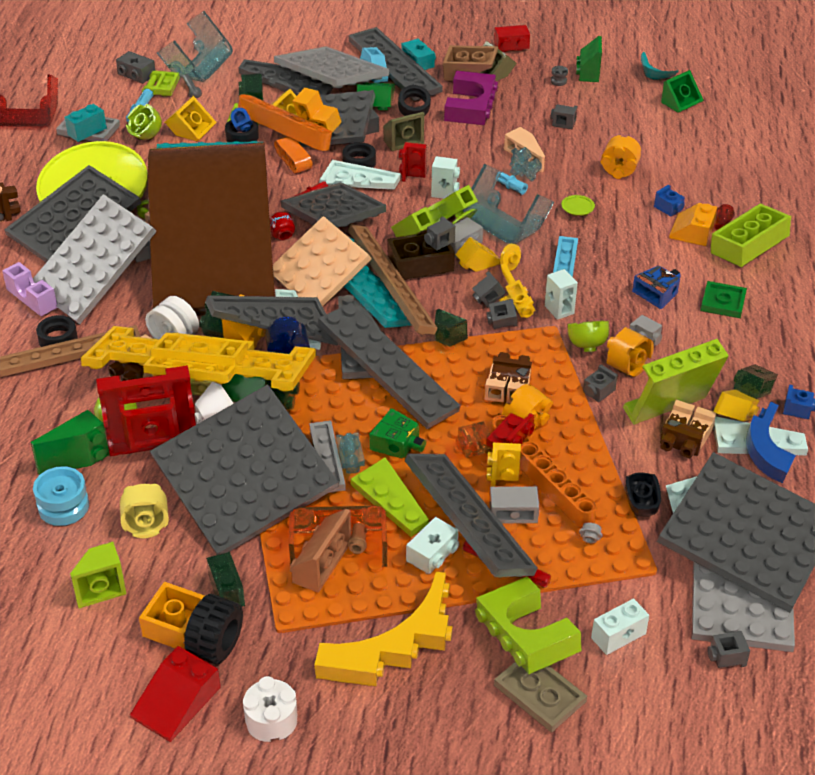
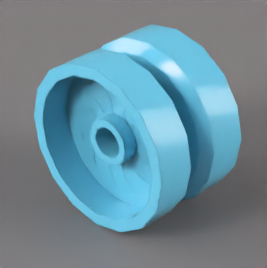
[33,466,89,526]

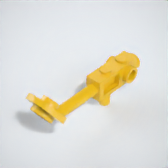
[499,243,536,318]

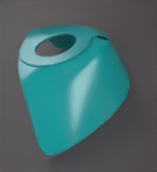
[641,52,679,80]

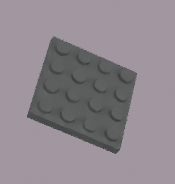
[297,90,375,147]
[281,182,386,228]

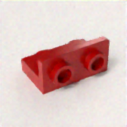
[399,142,427,182]
[486,413,535,448]

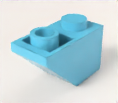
[360,47,388,83]

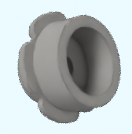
[579,523,603,543]

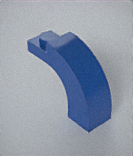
[746,402,796,483]

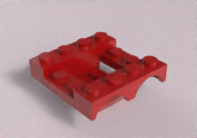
[96,365,196,457]

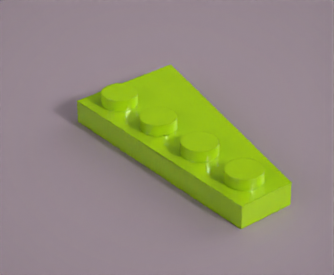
[351,457,429,537]

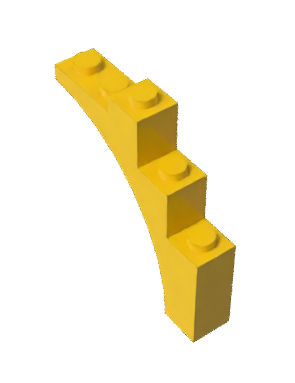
[314,572,453,686]

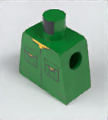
[369,408,426,458]

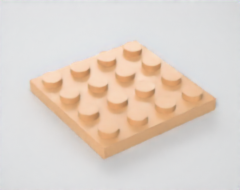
[273,216,372,307]

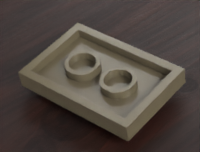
[494,662,587,733]

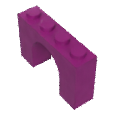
[444,71,498,125]

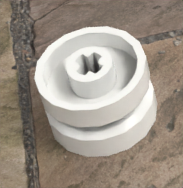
[145,296,199,339]

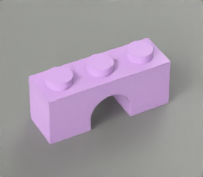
[2,262,58,316]

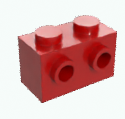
[494,25,530,52]

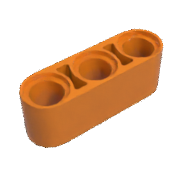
[274,137,313,174]

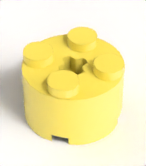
[120,484,169,538]

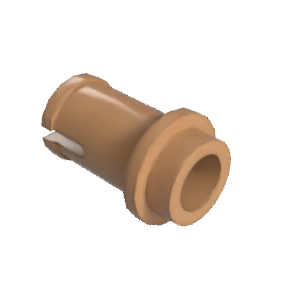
[348,523,368,554]

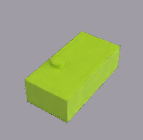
[711,203,791,267]

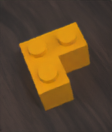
[293,88,342,133]

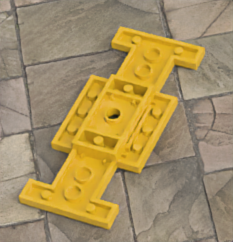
[81,326,316,391]

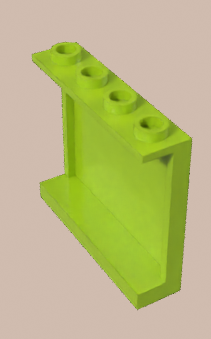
[623,339,729,425]

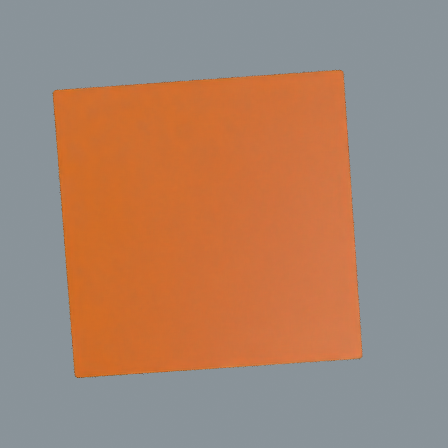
[260,326,657,633]

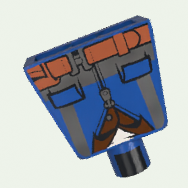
[632,266,681,309]

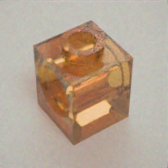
[456,421,491,458]

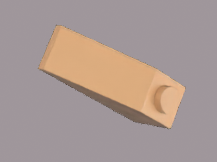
[504,127,545,172]

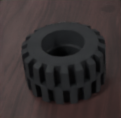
[184,594,243,665]

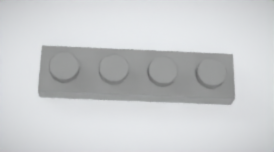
[309,421,346,493]

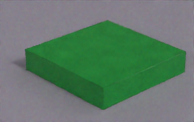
[701,281,747,319]

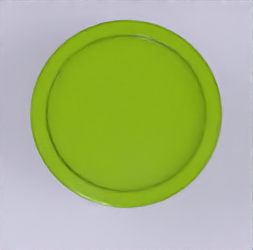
[561,195,595,216]
[452,209,478,224]

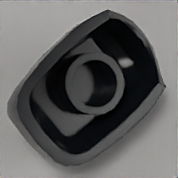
[625,472,661,517]

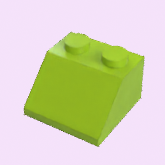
[70,542,127,608]

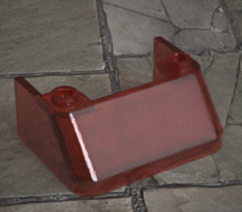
[0,74,58,128]

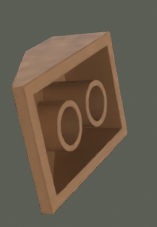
[443,45,498,82]

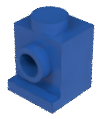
[654,185,685,216]
[783,384,815,419]

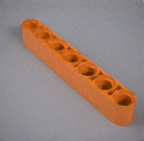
[238,94,332,151]
[491,415,597,528]

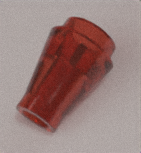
[714,204,735,230]

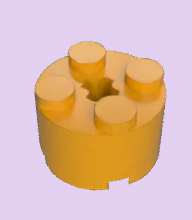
[600,135,641,179]
[607,327,654,377]
[502,384,553,431]

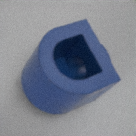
[231,108,253,132]

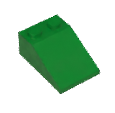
[357,82,395,110]
[30,410,109,475]

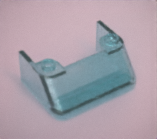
[157,11,233,82]
[463,164,554,244]

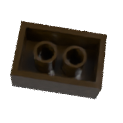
[387,232,455,280]

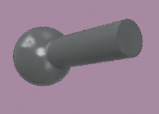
[183,74,202,98]

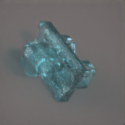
[509,147,542,181]
[336,432,365,474]

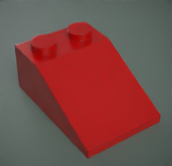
[130,646,221,742]

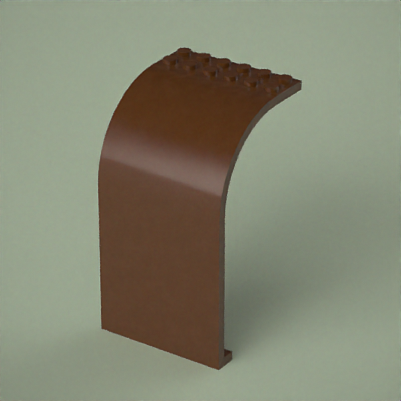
[148,142,275,316]

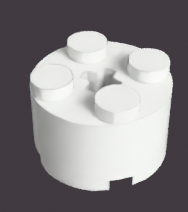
[243,676,298,742]

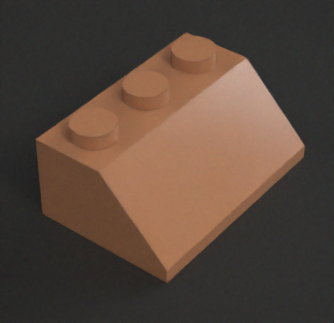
[290,509,351,593]

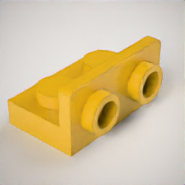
[486,443,521,487]

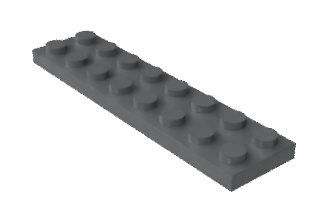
[348,27,443,101]
[318,303,461,429]
[405,454,538,578]

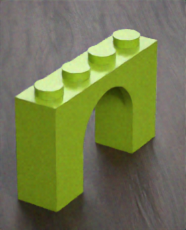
[391,185,478,237]
[475,576,582,674]

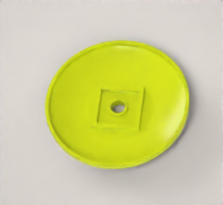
[36,141,148,202]

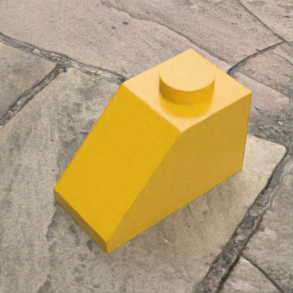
[455,237,500,272]
[713,389,760,421]

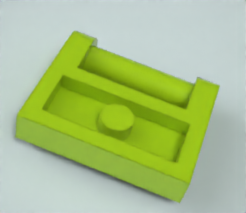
[142,71,180,96]

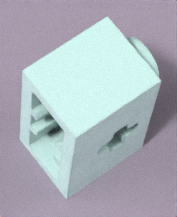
[431,156,460,199]
[545,269,578,320]
[406,517,459,574]
[591,598,649,655]

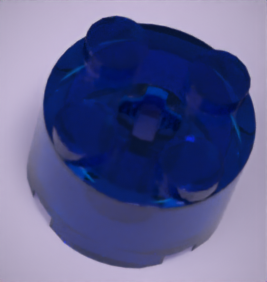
[265,317,310,354]

